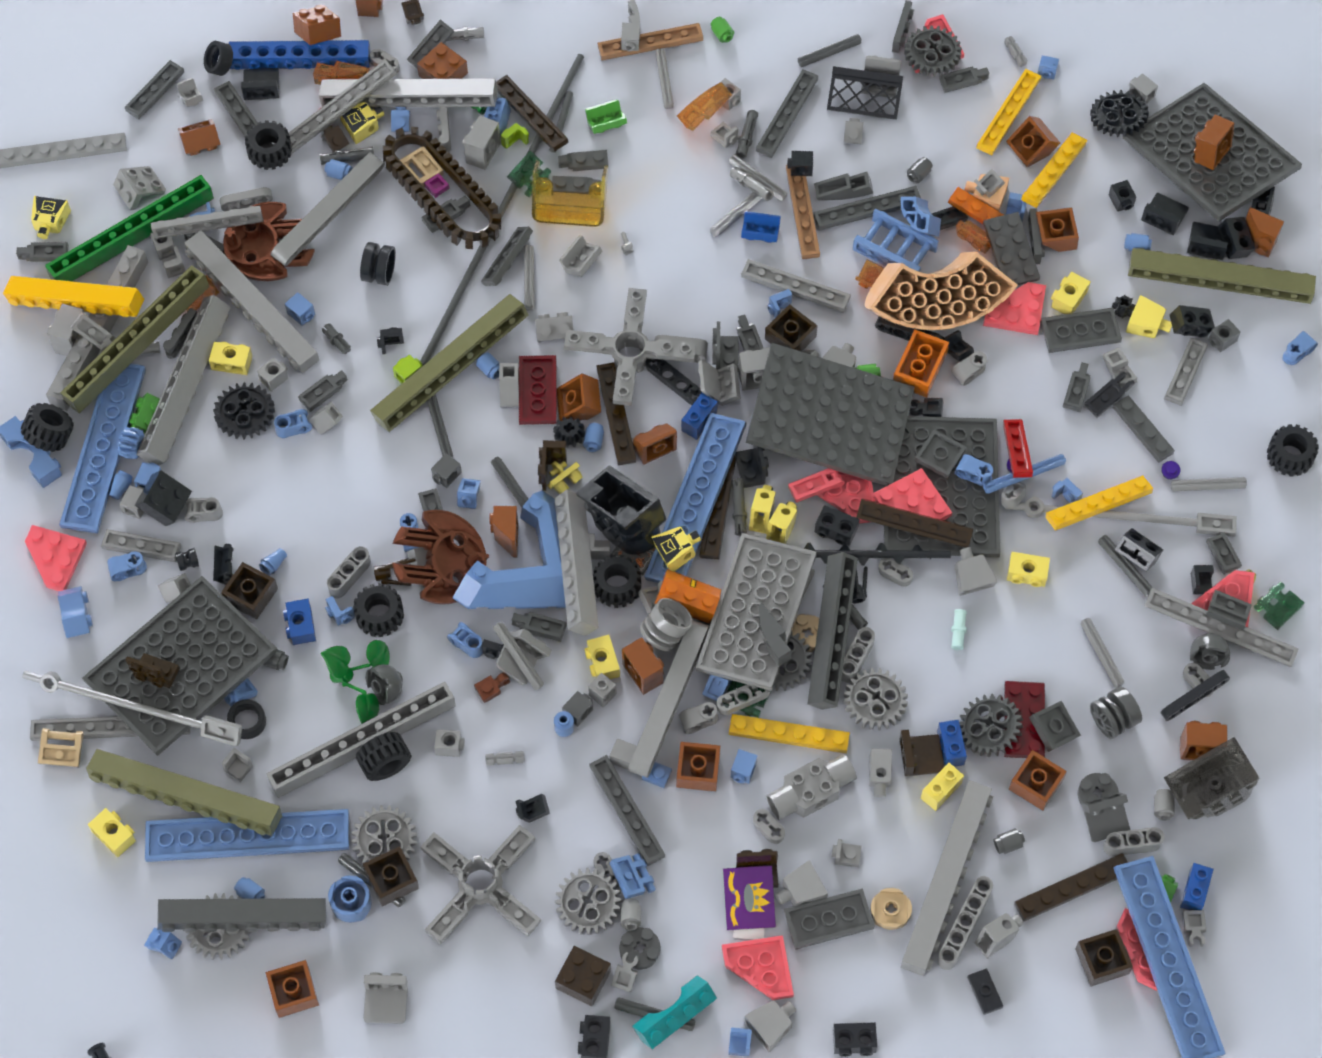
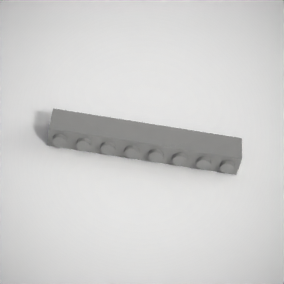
[555,489,599,636]

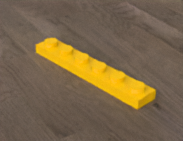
[976,69,1041,156]
[1021,132,1087,208]
[1045,475,1153,531]
[729,714,850,754]

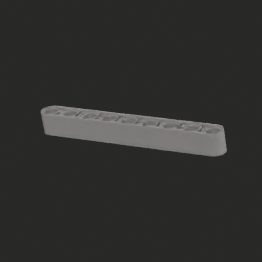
[271,152,385,266]
[628,620,710,778]

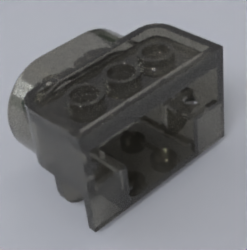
[1164,737,1260,820]

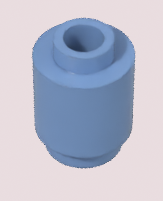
[325,159,353,180]
[1124,233,1152,251]
[476,352,499,379]
[583,423,604,452]
[554,711,574,737]
[234,877,265,899]

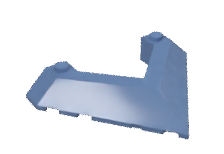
[453,490,566,609]

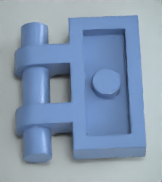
[609,853,656,899]

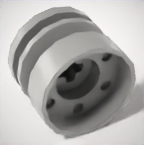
[640,598,693,651]

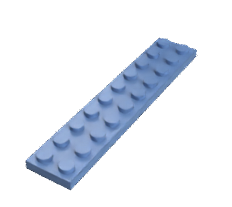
[59,364,146,534]
[644,413,746,583]
[145,809,349,862]
[1114,856,1226,1058]

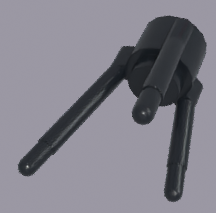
[852,566,868,604]

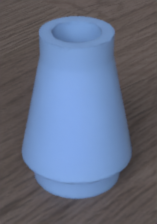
[109,470,133,500]
[259,548,287,576]

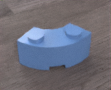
[901,197,941,237]
[58,586,93,638]

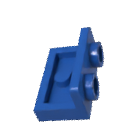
[741,211,781,243]

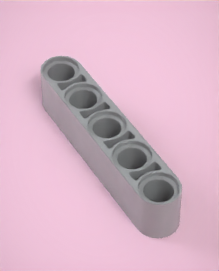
[937,876,993,970]

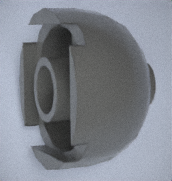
[1190,633,1230,670]
[365,664,403,705]

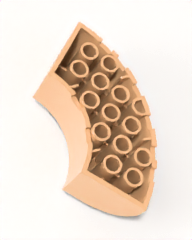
[865,252,1018,330]

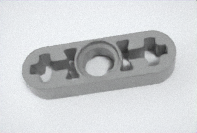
[219,187,273,211]
[717,684,770,715]

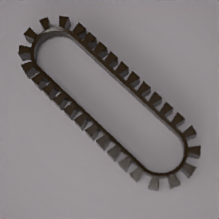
[383,126,501,249]

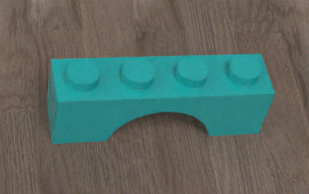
[632,975,717,1049]

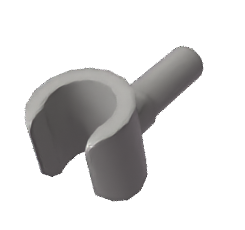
[621,232,633,255]

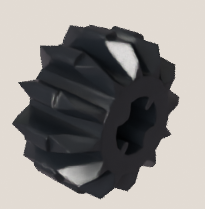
[553,415,585,448]

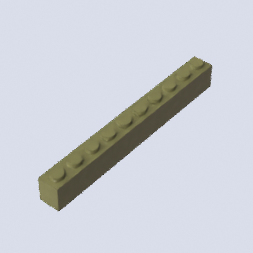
[1128,248,1316,304]
[60,265,210,414]
[370,294,529,432]
[86,749,282,836]

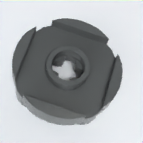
[1077,773,1119,805]
[619,927,661,970]

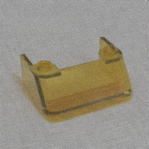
[532,160,608,227]

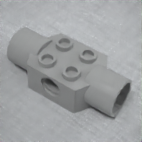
[766,754,857,820]

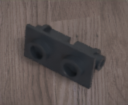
[213,544,234,585]

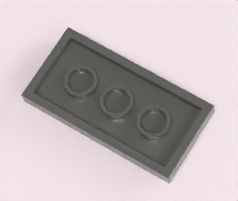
[983,212,1040,285]
[1040,307,1122,353]
[784,888,875,950]

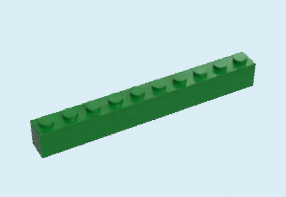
[45,175,214,282]

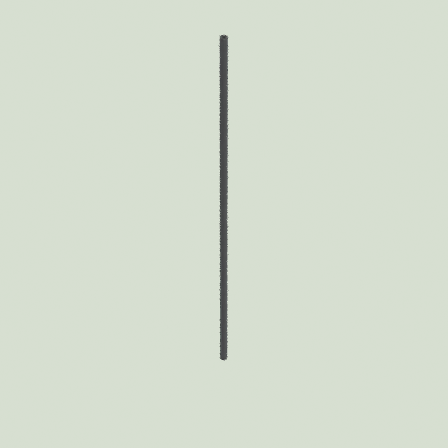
[420,54,584,366]

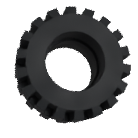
[245,120,292,170]
[21,403,74,452]
[1267,424,1319,477]
[593,554,641,608]
[353,583,404,637]
[356,732,412,781]

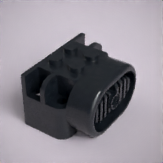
[576,465,666,555]

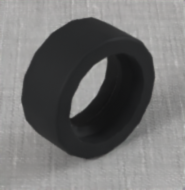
[203,40,233,76]
[227,699,266,739]

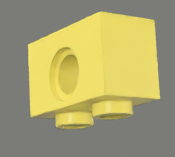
[1051,271,1091,314]
[209,342,253,375]
[1007,552,1050,587]
[584,635,620,679]
[920,763,964,811]
[87,808,136,857]

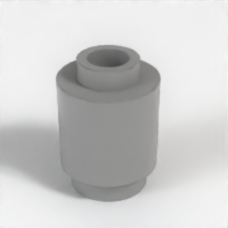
[1154,789,1175,821]
[620,898,641,931]

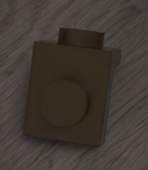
[401,0,424,25]
[321,125,350,152]

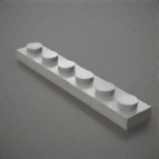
[151,206,263,239]
[741,259,851,313]

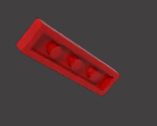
[1003,419,1033,478]

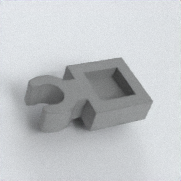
[1182,910,1206,947]
[611,952,639,992]

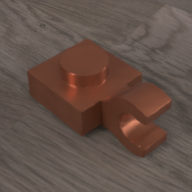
[474,672,510,703]

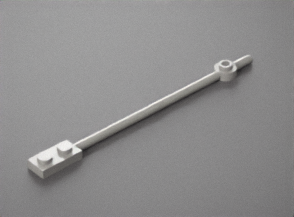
[1005,497,1237,537]
[22,671,242,746]

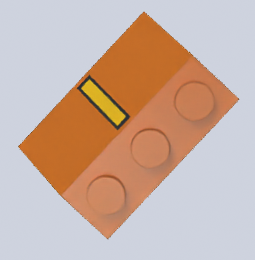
[655,569,721,624]

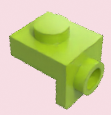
[501,123,529,149]

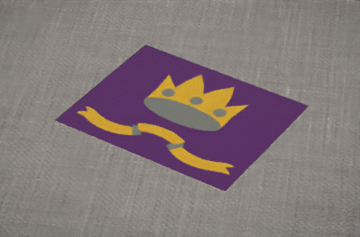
[723,866,776,930]

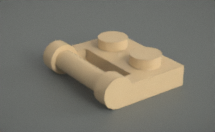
[400,146,444,187]
[38,728,84,767]

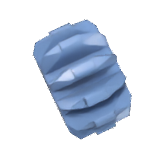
[117,427,144,459]

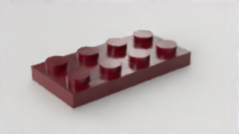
[519,355,557,425]
[1004,681,1045,758]

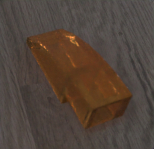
[313,61,370,85]
[677,82,733,131]

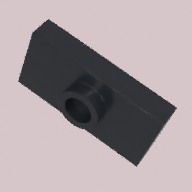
[931,206,968,230]
[967,968,1003,1015]

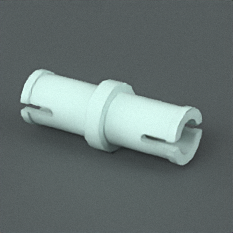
[951,609,967,650]

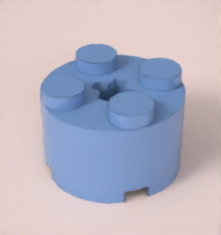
[328,875,372,923]

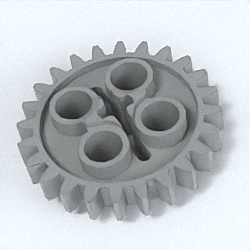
[844,668,908,731]
[351,805,417,863]
[555,868,622,935]
[185,893,252,960]

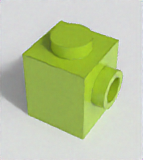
[393,354,423,384]

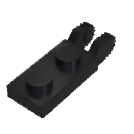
[1084,372,1135,418]

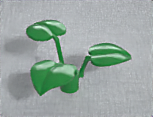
[320,640,390,724]

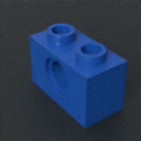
[681,393,718,440]
[283,598,316,645]
[937,720,967,767]
[1180,863,1214,911]

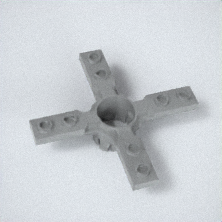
[564,288,696,406]
[421,825,541,944]

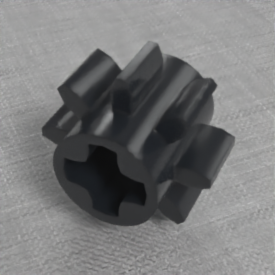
[1111,295,1136,319]

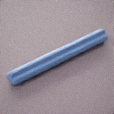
[983,454,1066,494]

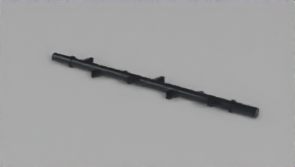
[804,543,951,566]

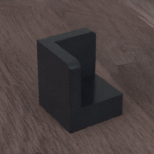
[1190,565,1214,594]

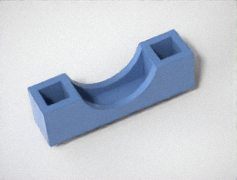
[0,416,62,488]

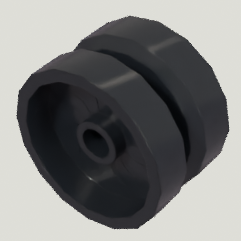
[360,242,396,286]

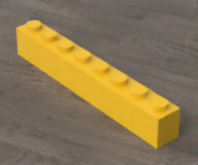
[3,276,144,317]

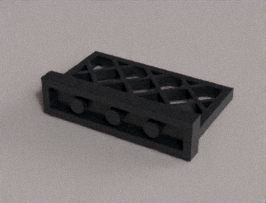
[827,66,903,120]

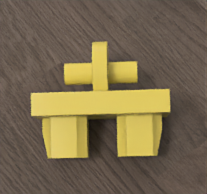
[547,461,583,494]

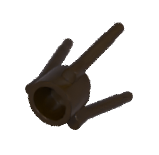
[374,558,415,586]

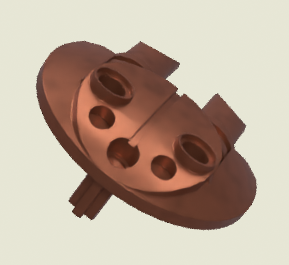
[223,202,315,281]
[392,510,489,604]

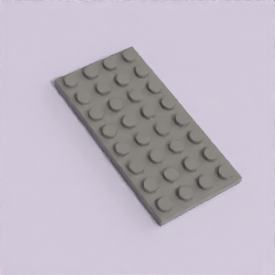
[696,533,816,691]

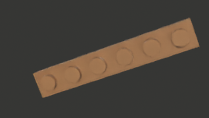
[597,23,703,61]
[786,165,820,259]

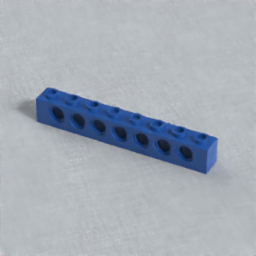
[229,40,371,70]

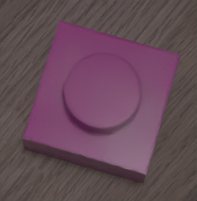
[424,173,450,198]

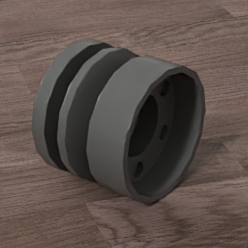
[1090,686,1142,739]

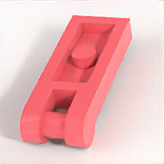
[788,468,844,503]

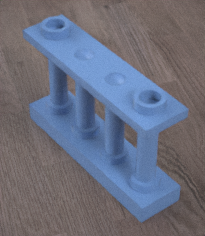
[853,209,939,272]

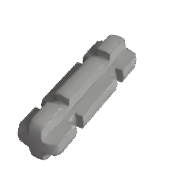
[1004,36,1027,67]
[485,751,525,765]

